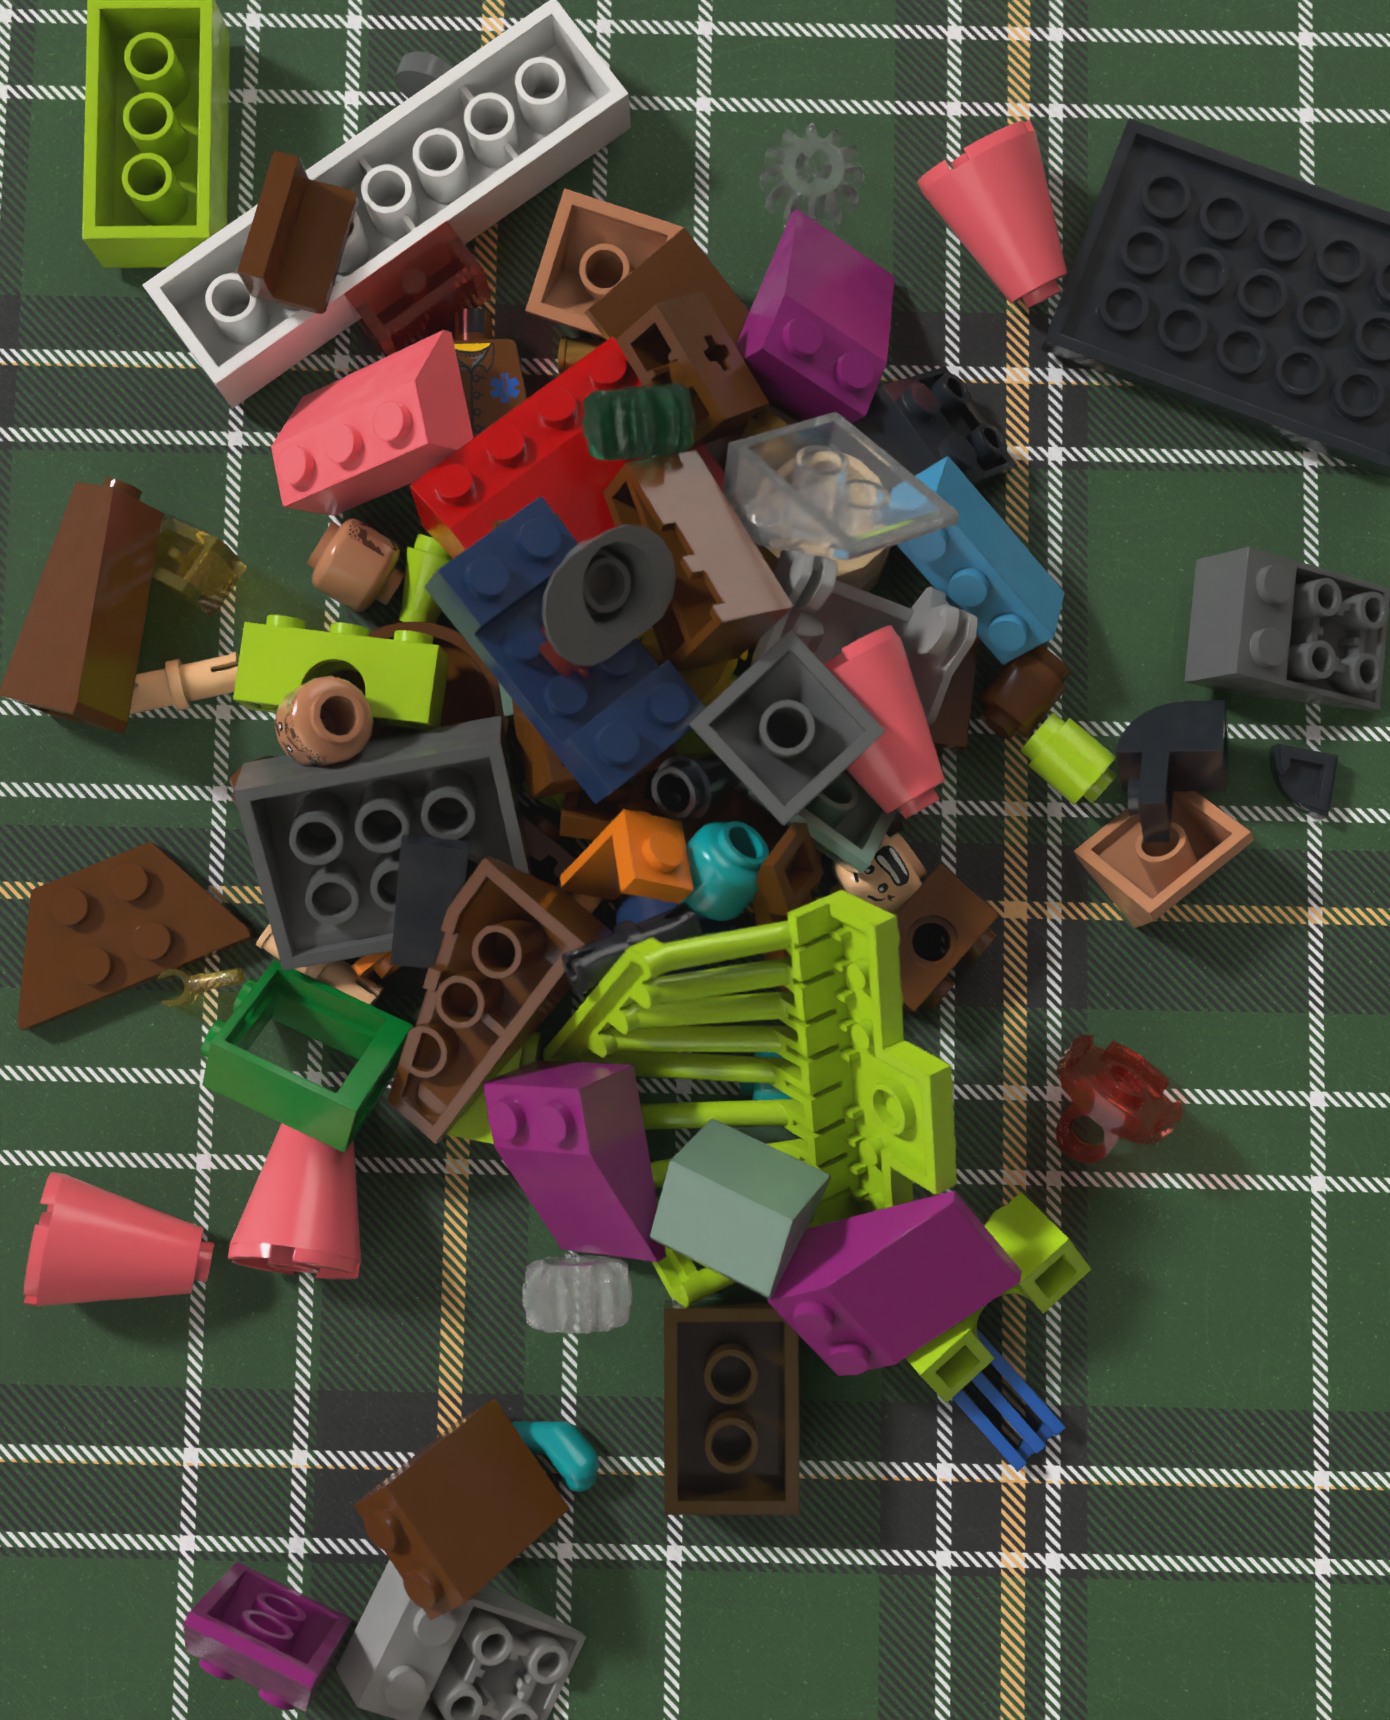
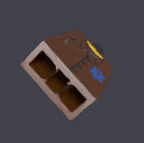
[453,308,528,437]

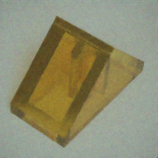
[152,515,247,618]

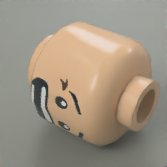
[828,832,927,915]

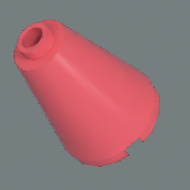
[917,120,1067,309]
[821,625,945,819]
[228,1123,361,1280]
[23,1172,214,1306]

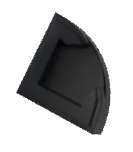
[1269,743,1339,820]

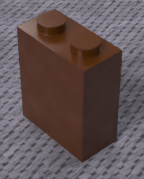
[353,1398,570,1620]

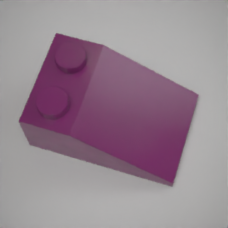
[735,209,895,436]
[483,1060,667,1262]
[767,1191,1021,1376]
[183,1561,353,1712]

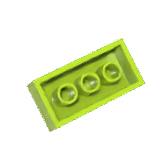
[82,0,230,268]

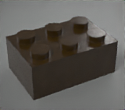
[664,1300,800,1515]

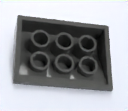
[233,716,532,971]

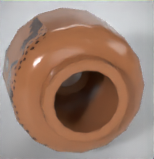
[306,518,405,613]
[274,676,373,766]

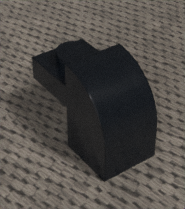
[1116,700,1229,842]

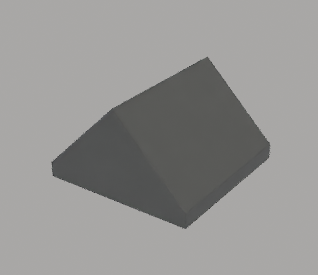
[689,630,886,826]

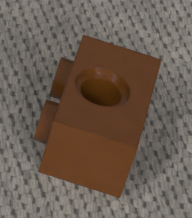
[895,863,999,1014]

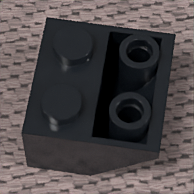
[834,366,1017,497]

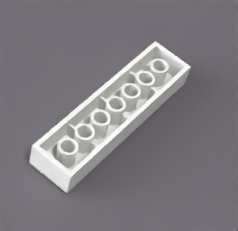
[143,0,631,409]

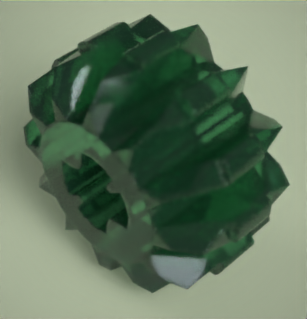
[582,383,696,461]

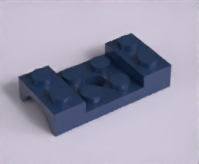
[424,496,706,804]

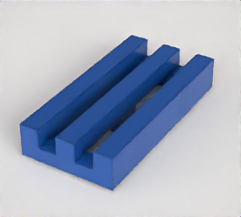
[952,1328,1066,1472]

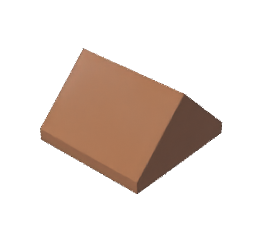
[525,188,684,339]
[1074,791,1254,928]

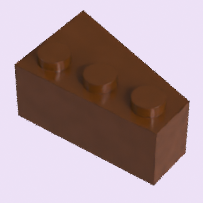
[603,450,794,672]

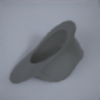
[542,524,676,666]

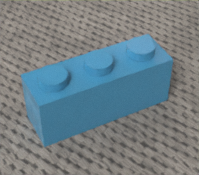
[883,456,1065,665]

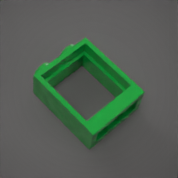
[201,960,413,1153]

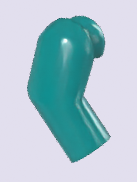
[513,1421,600,1492]

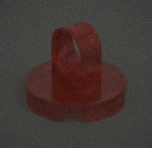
[1056,1035,1183,1164]

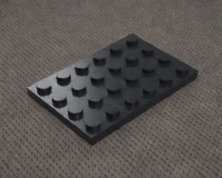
[1041,118,1390,478]

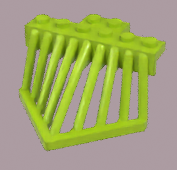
[543,890,957,1307]

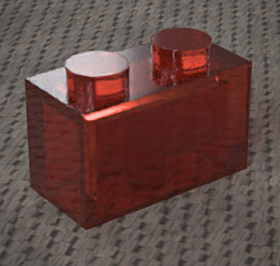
[344,220,491,358]

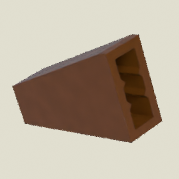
[0,478,163,734]

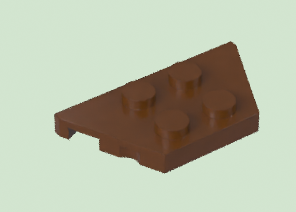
[17,842,256,1031]

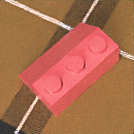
[271,330,474,516]

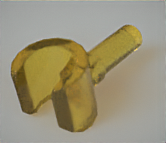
[158,968,245,1008]

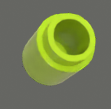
[1020,712,1117,805]

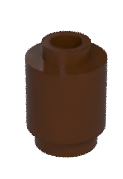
[978,645,1070,740]

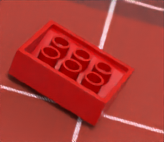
[409,336,741,558]

